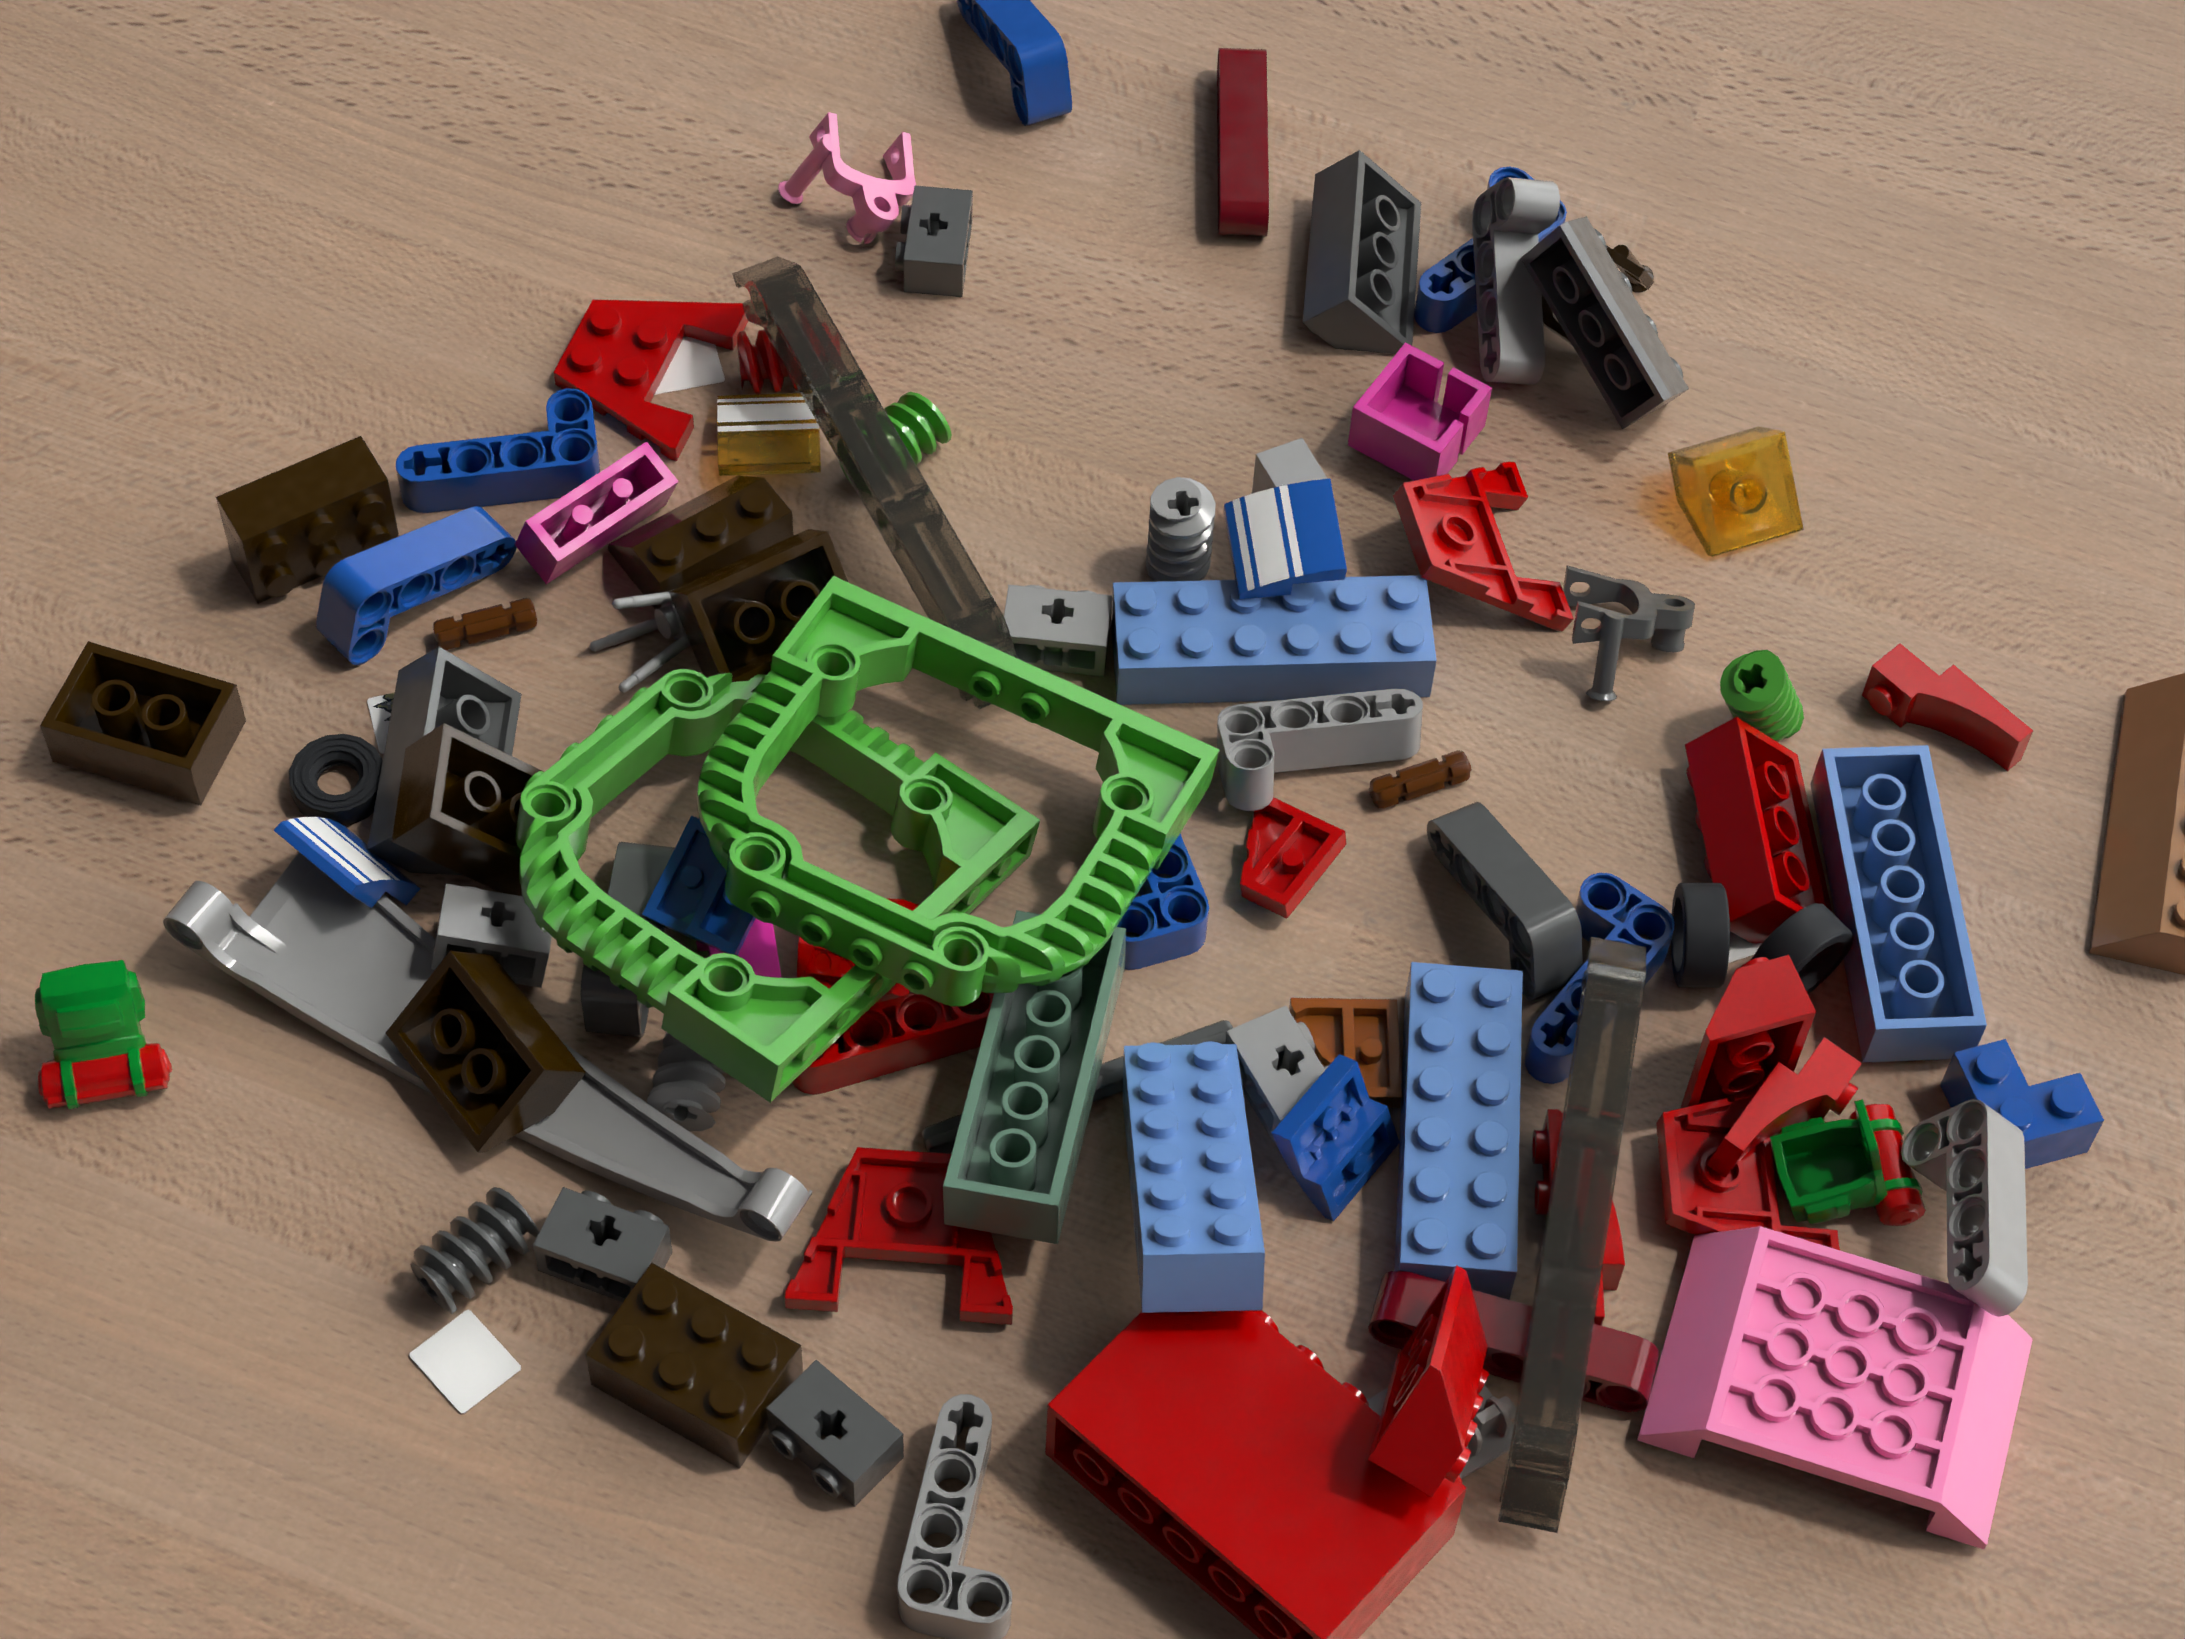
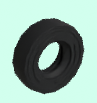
[289,734,383,826]

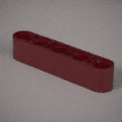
[1217,48,1269,236]
[1368,1270,1659,1412]

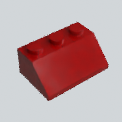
[1680,955,1816,1108]

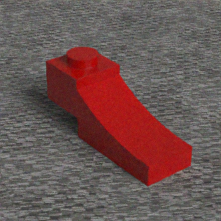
[1862,643,2033,771]
[1707,1037,1862,1178]

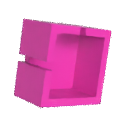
[1348,342,1492,481]

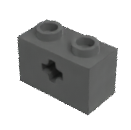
[895,185,973,297]
[533,1187,672,1302]
[767,1360,904,1506]

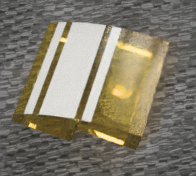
[717,392,821,476]

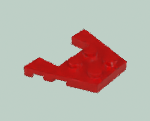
[554,299,750,461]
[1393,461,1574,631]
[1656,1095,1840,1250]
[785,1147,1013,1325]

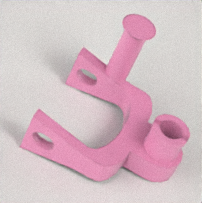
[778,112,916,244]

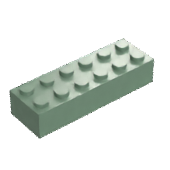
[943,910,1126,1244]

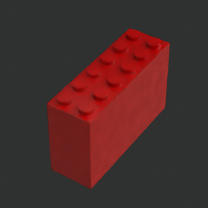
[1045,1310,1467,1639]

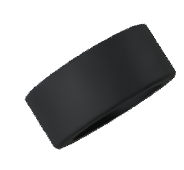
[1671,883,1730,988]
[1751,903,1853,994]

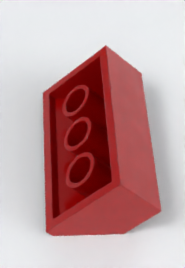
[1685,717,1832,944]
[1368,1265,1489,1497]

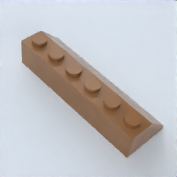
[2089,673,2185,975]

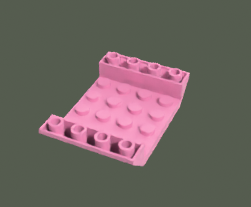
[1637,1226,2032,1549]

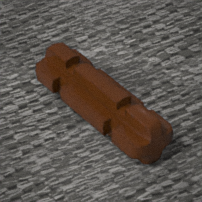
[433,598,537,650]
[1369,750,1472,809]

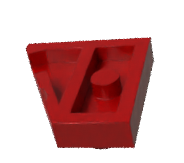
[1240,797,1347,919]

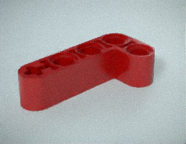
[792,992,994,1095]

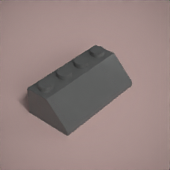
[1303,150,1421,354]
[1521,216,1689,429]
[367,647,522,876]

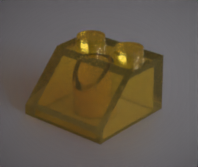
[1668,426,1804,557]

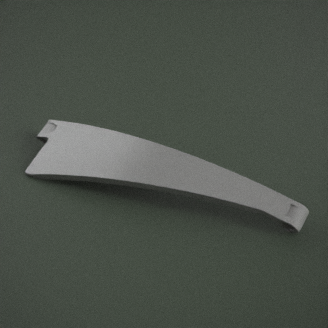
[163,852,812,1242]

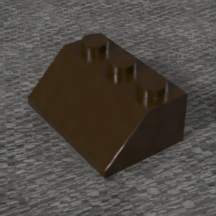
[608,475,794,610]
[385,951,586,1153]

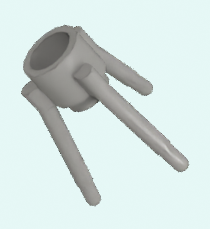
[589,590,691,693]

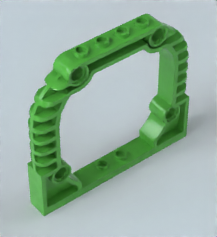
[697,576,1220,1006]
[515,669,1040,1103]

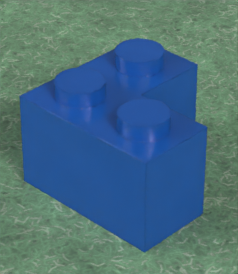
[1940,1039,2104,1169]

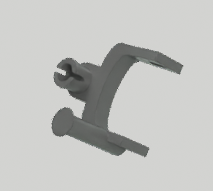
[1563,565,1695,701]

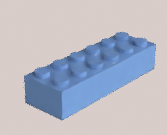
[1111,575,1437,705]
[1810,745,1987,1062]
[1394,962,1523,1300]
[1123,1041,1265,1313]

